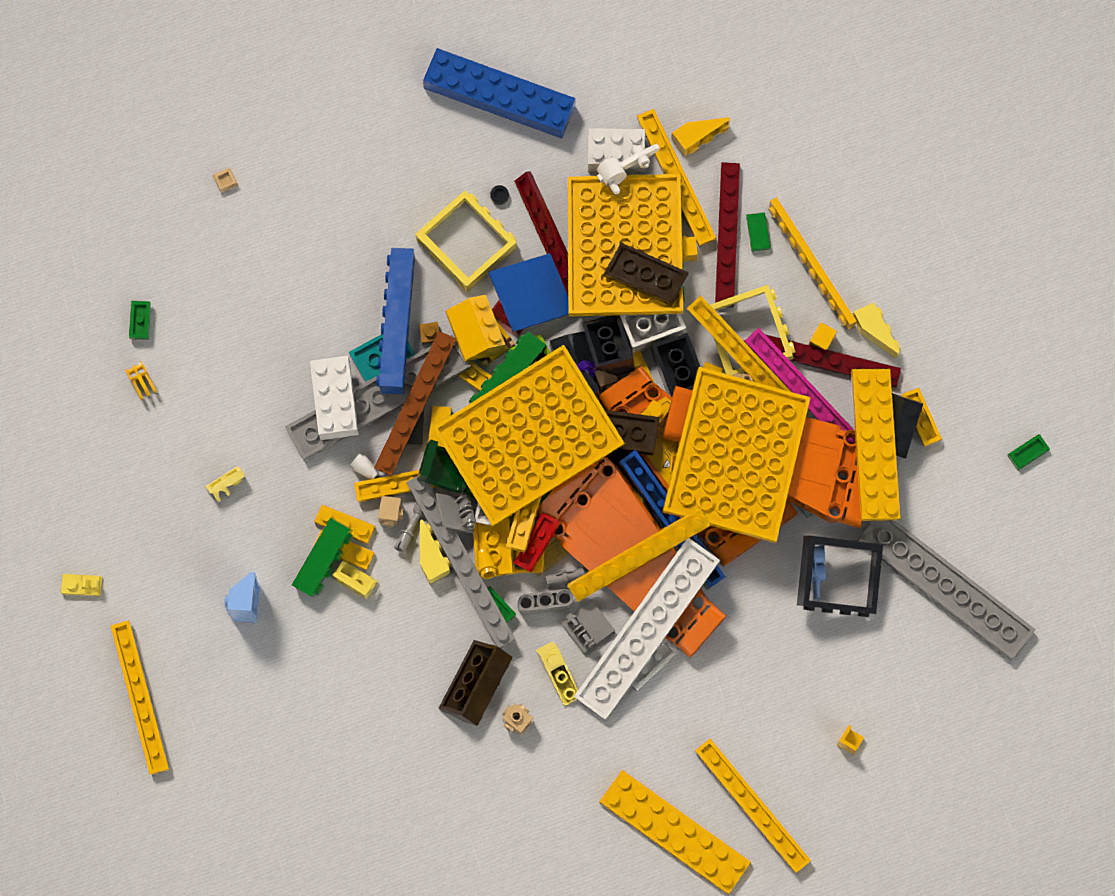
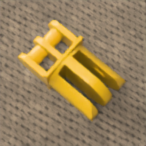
[125,361,157,400]

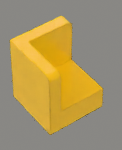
[809,322,837,350]
[837,725,864,755]

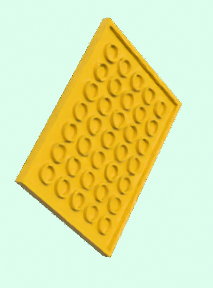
[568,174,683,316]
[433,345,625,526]
[662,367,810,543]

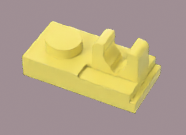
[205,466,245,502]
[61,574,102,596]

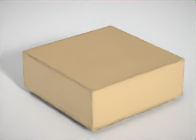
[213,168,238,193]

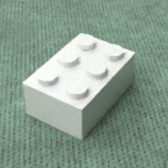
[588,128,645,172]
[619,314,686,353]

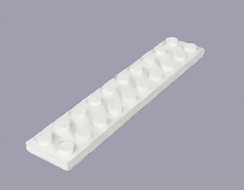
[574,538,720,720]

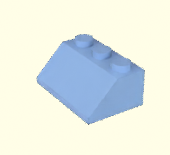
[225,572,260,623]

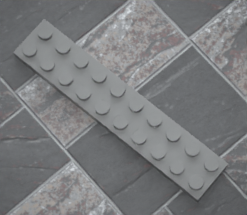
[285,335,471,460]
[857,520,1036,660]

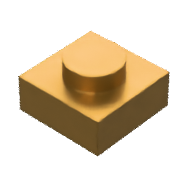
[419,322,439,345]

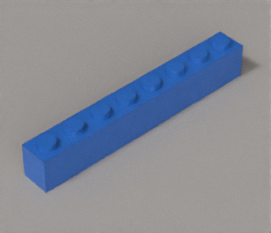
[376,248,415,395]
[617,450,725,590]

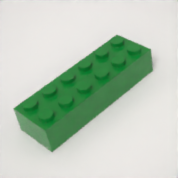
[469,331,547,403]

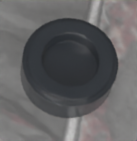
[490,185,509,205]

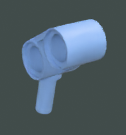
[811,546,826,601]

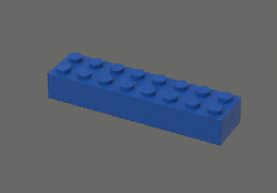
[423,48,576,139]

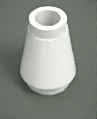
[351,454,379,479]

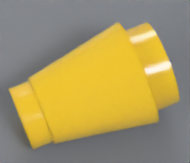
[477,549,497,579]

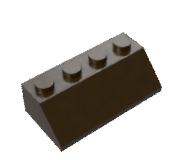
[438,640,513,726]

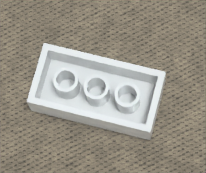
[310,356,359,440]

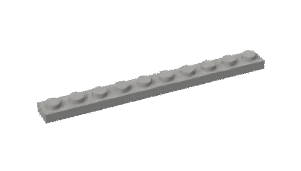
[406,477,516,648]

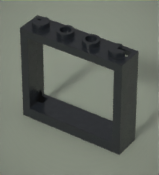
[797,535,883,617]

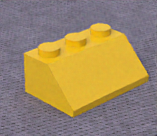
[445,295,505,362]

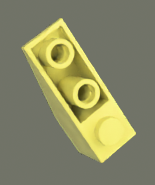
[853,303,901,358]
[420,520,452,584]
[535,641,578,706]

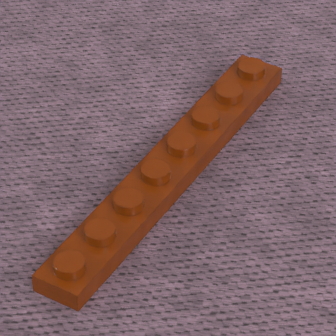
[374,331,456,476]

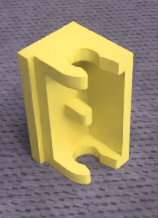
[333,560,378,599]

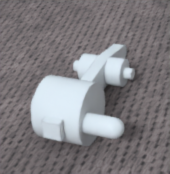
[597,144,660,194]

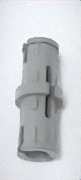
[545,568,585,588]

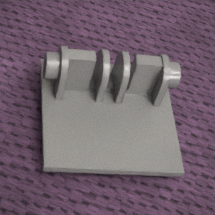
[436,492,476,533]
[561,600,615,653]

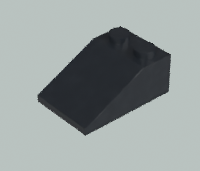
[549,331,594,365]

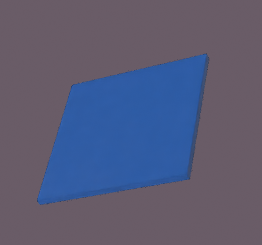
[488,253,569,332]

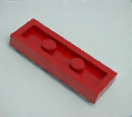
[514,512,561,573]

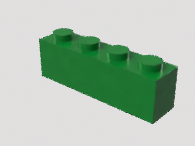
[292,518,353,597]

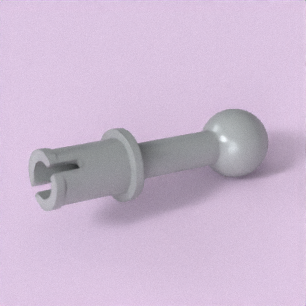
[394,503,424,553]

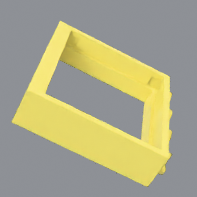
[415,191,517,292]
[711,285,795,376]

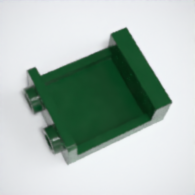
[417,439,468,494]

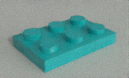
[349,334,416,382]

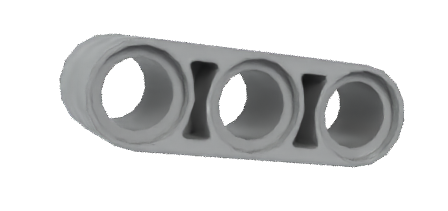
[517,589,573,615]

